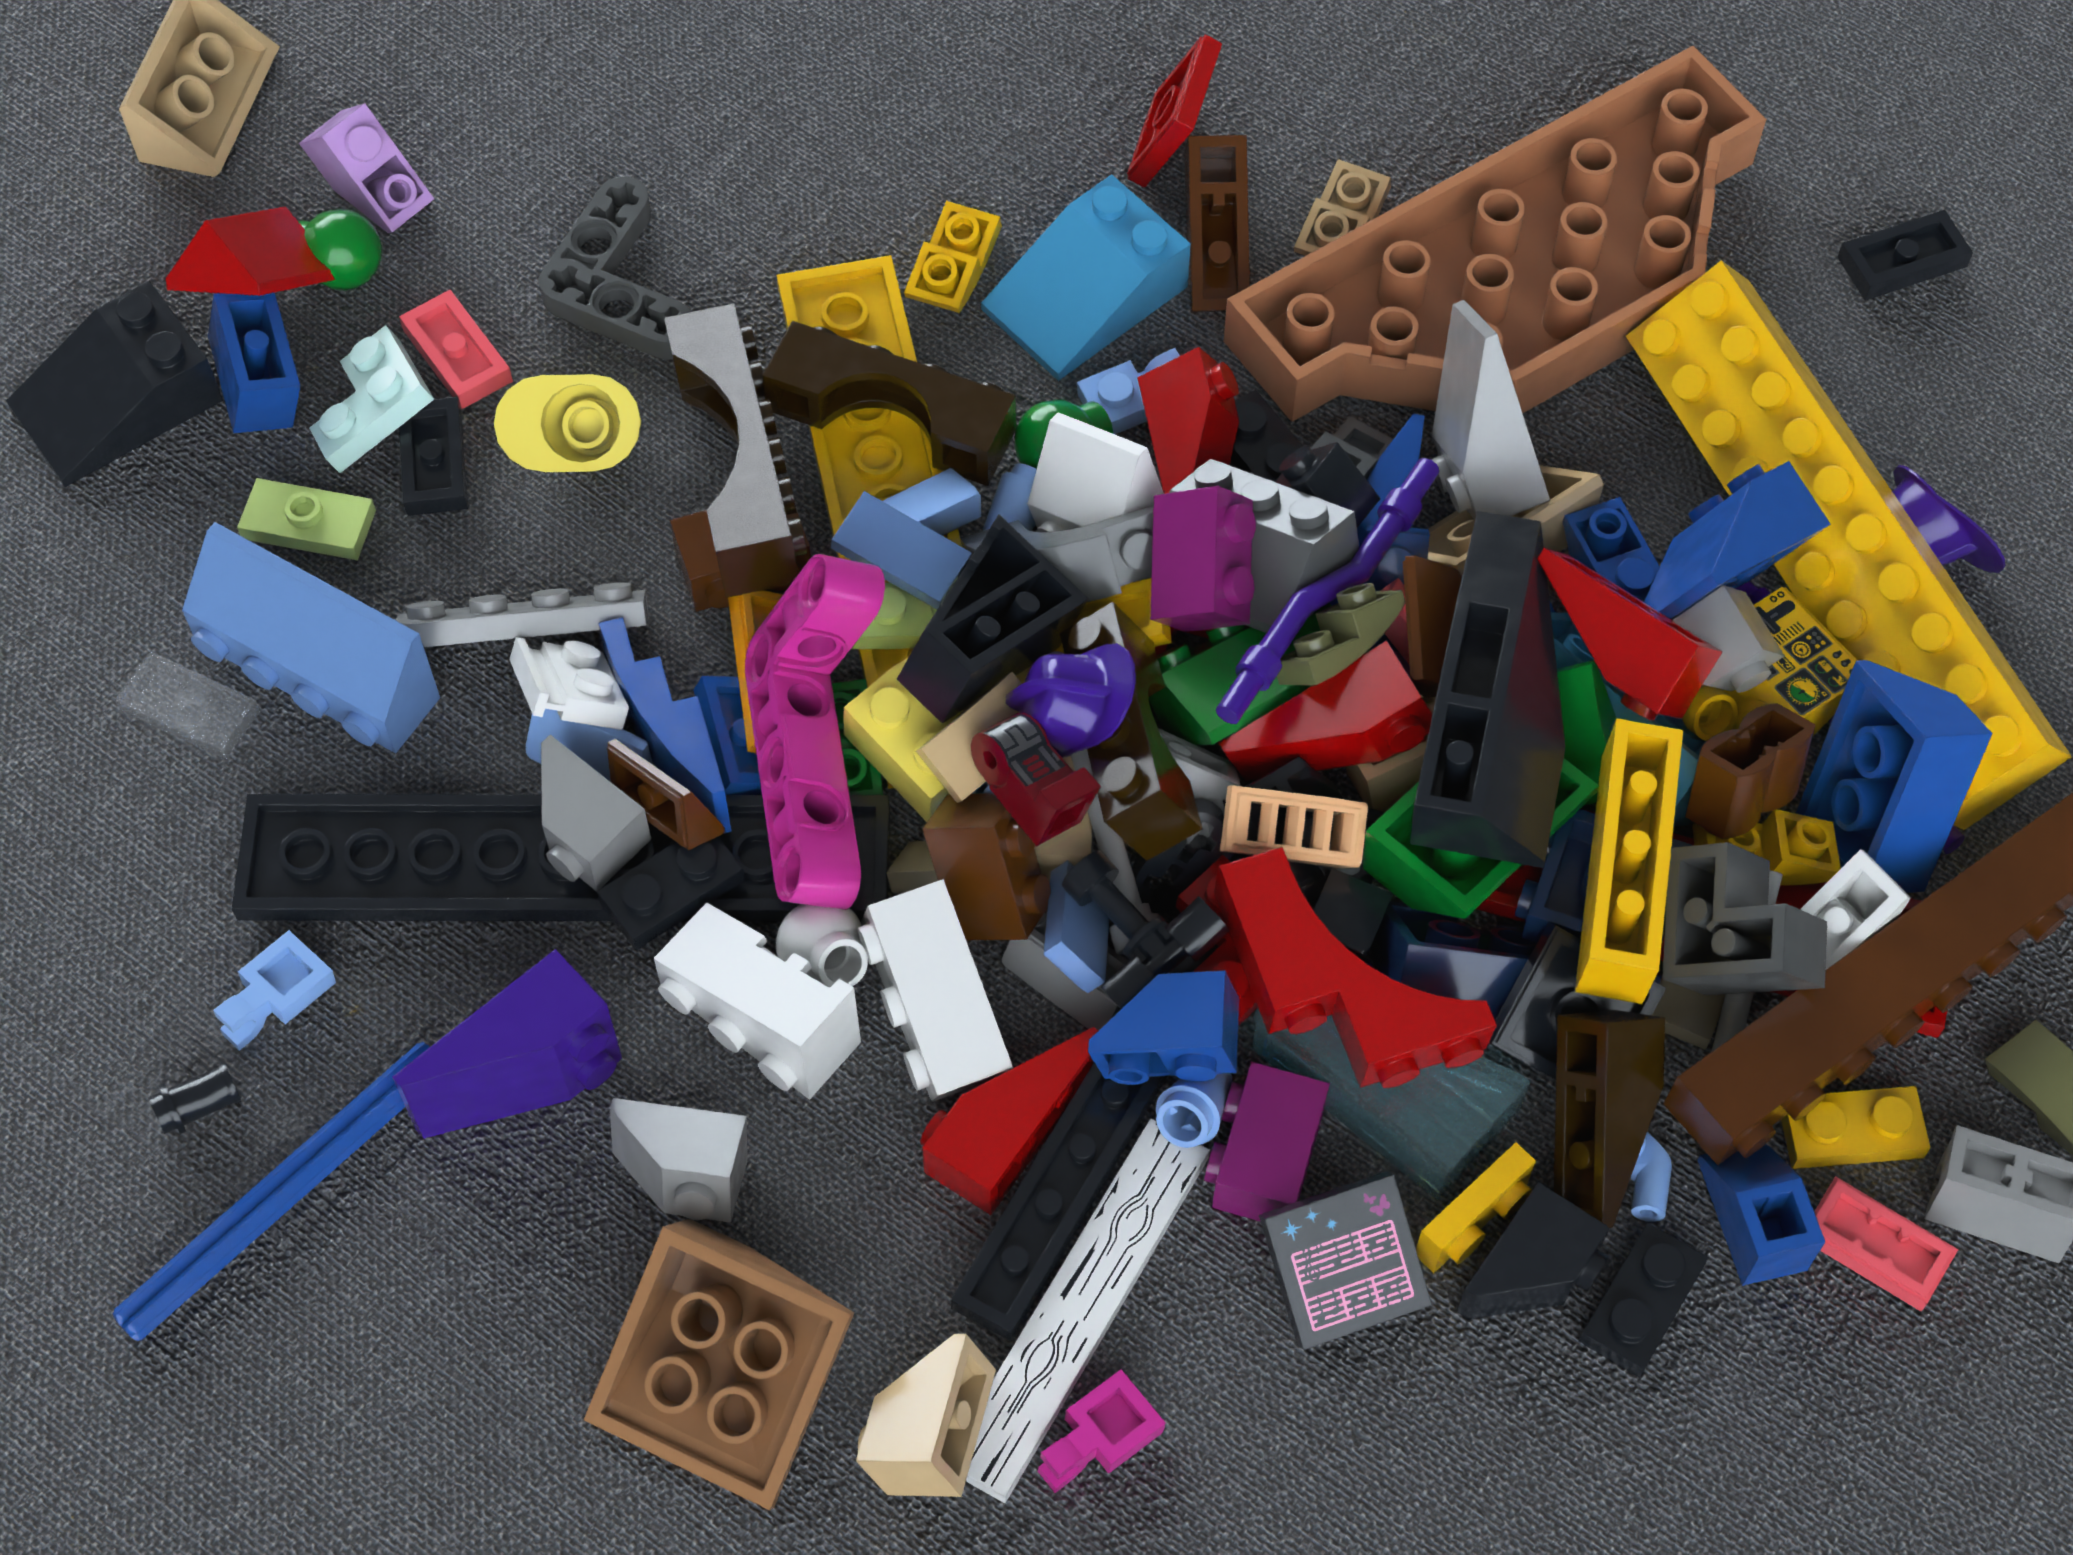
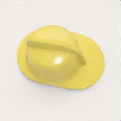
[494,374,641,472]

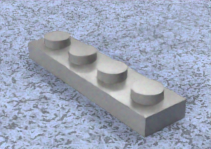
[395,582,649,647]

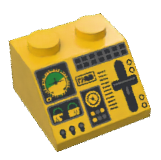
[1723,587,1857,736]

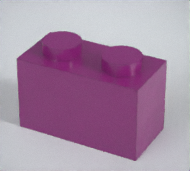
[1150,486,1256,632]
[1204,1061,1330,1222]

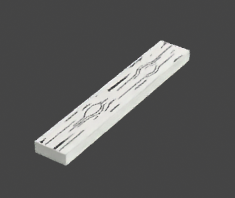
[966,1118,1210,1503]

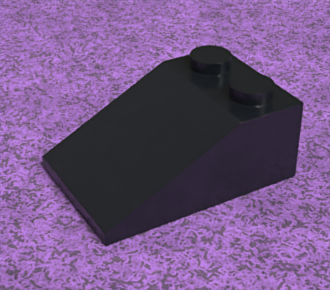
[6,280,223,487]

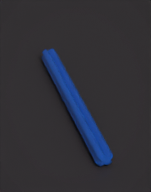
[113,1042,430,1341]

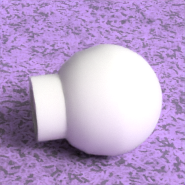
[776,904,868,988]

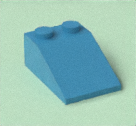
[981,174,1191,381]

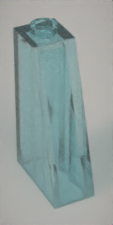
[1252,1008,1530,1201]

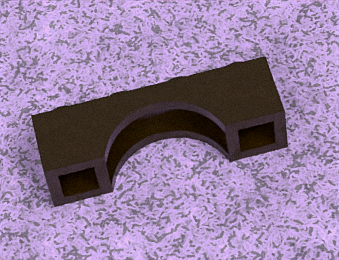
[762,321,1016,486]
[1060,602,1203,861]

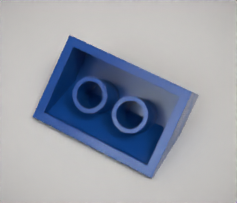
[1796,660,1993,893]

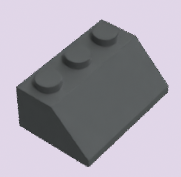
[1143,459,1359,633]

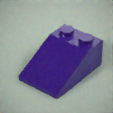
[392,949,622,1139]

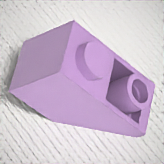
[299,103,434,233]

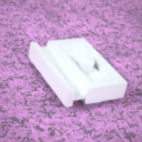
[509,637,629,730]

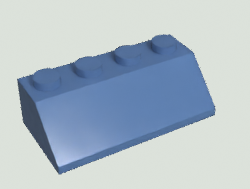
[182,522,440,754]

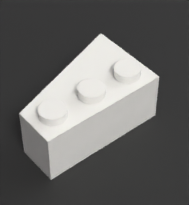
[858,879,1013,1102]
[654,902,861,1100]

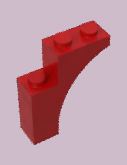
[1214,847,1497,1088]

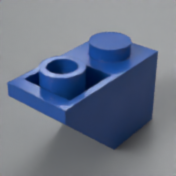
[1563,497,1660,602]
[1088,971,1239,1085]
[1697,1143,1825,1286]

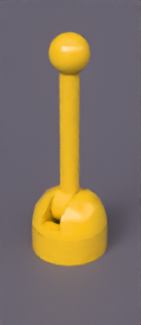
[1682,686,1738,741]

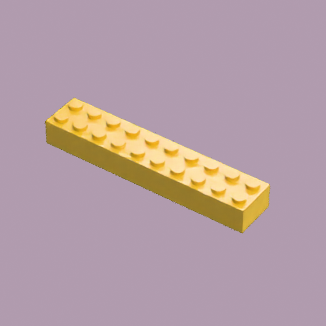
[1626,260,2072,830]

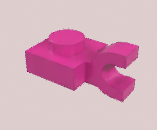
[1037,1369,1166,1493]

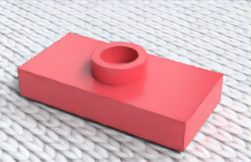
[1814,1176,1959,1312]

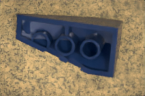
[1374,901,1661,1020]

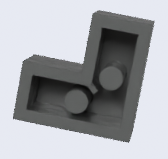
[1663,842,1827,995]

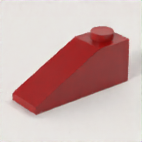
[1137,347,1239,494]
[1537,548,1722,721]
[1219,641,1432,781]
[920,1027,1099,1215]

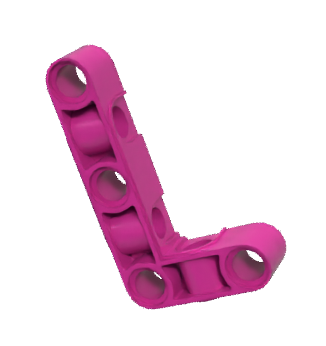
[745,554,885,910]

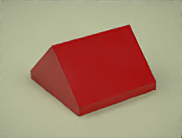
[166,206,335,296]

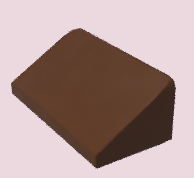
[1403,555,1462,698]
[607,739,725,850]

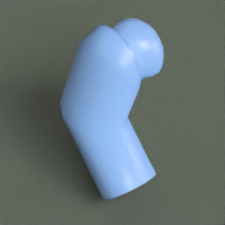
[1630,1131,1672,1222]

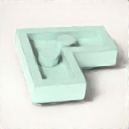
[309,325,434,473]

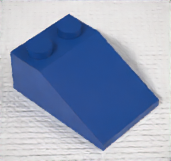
[1644,461,1831,620]

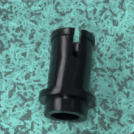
[148,1063,241,1135]

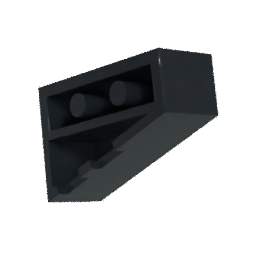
[897,514,1089,723]

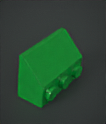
[1148,603,1371,745]
[1363,758,1599,919]

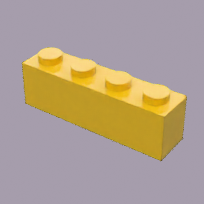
[1575,718,1683,1004]

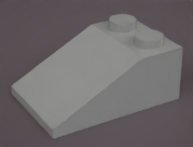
[1430,300,1550,520]

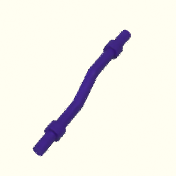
[1216,458,1440,724]

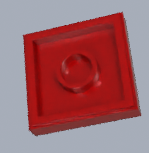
[1127,34,1222,188]

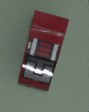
[971,712,1101,847]

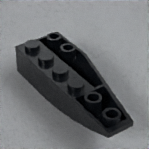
[1410,511,1566,868]

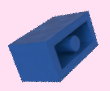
[208,292,300,433]

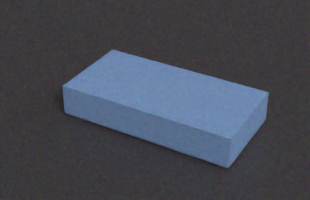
[831,491,972,609]
[1044,860,1109,993]

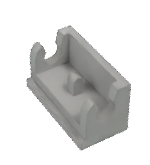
[1924,1125,2073,1263]

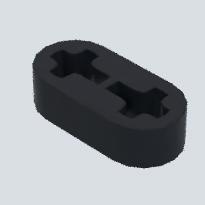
[1132,798,1224,914]

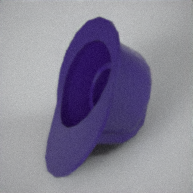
[1893,465,2006,573]
[1005,643,1136,758]

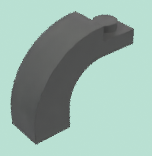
[960,506,1154,602]

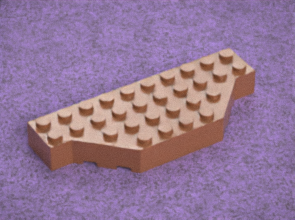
[1223,46,1766,422]

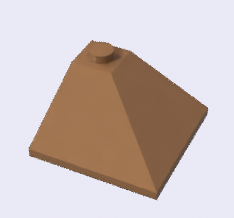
[584,1219,854,1510]

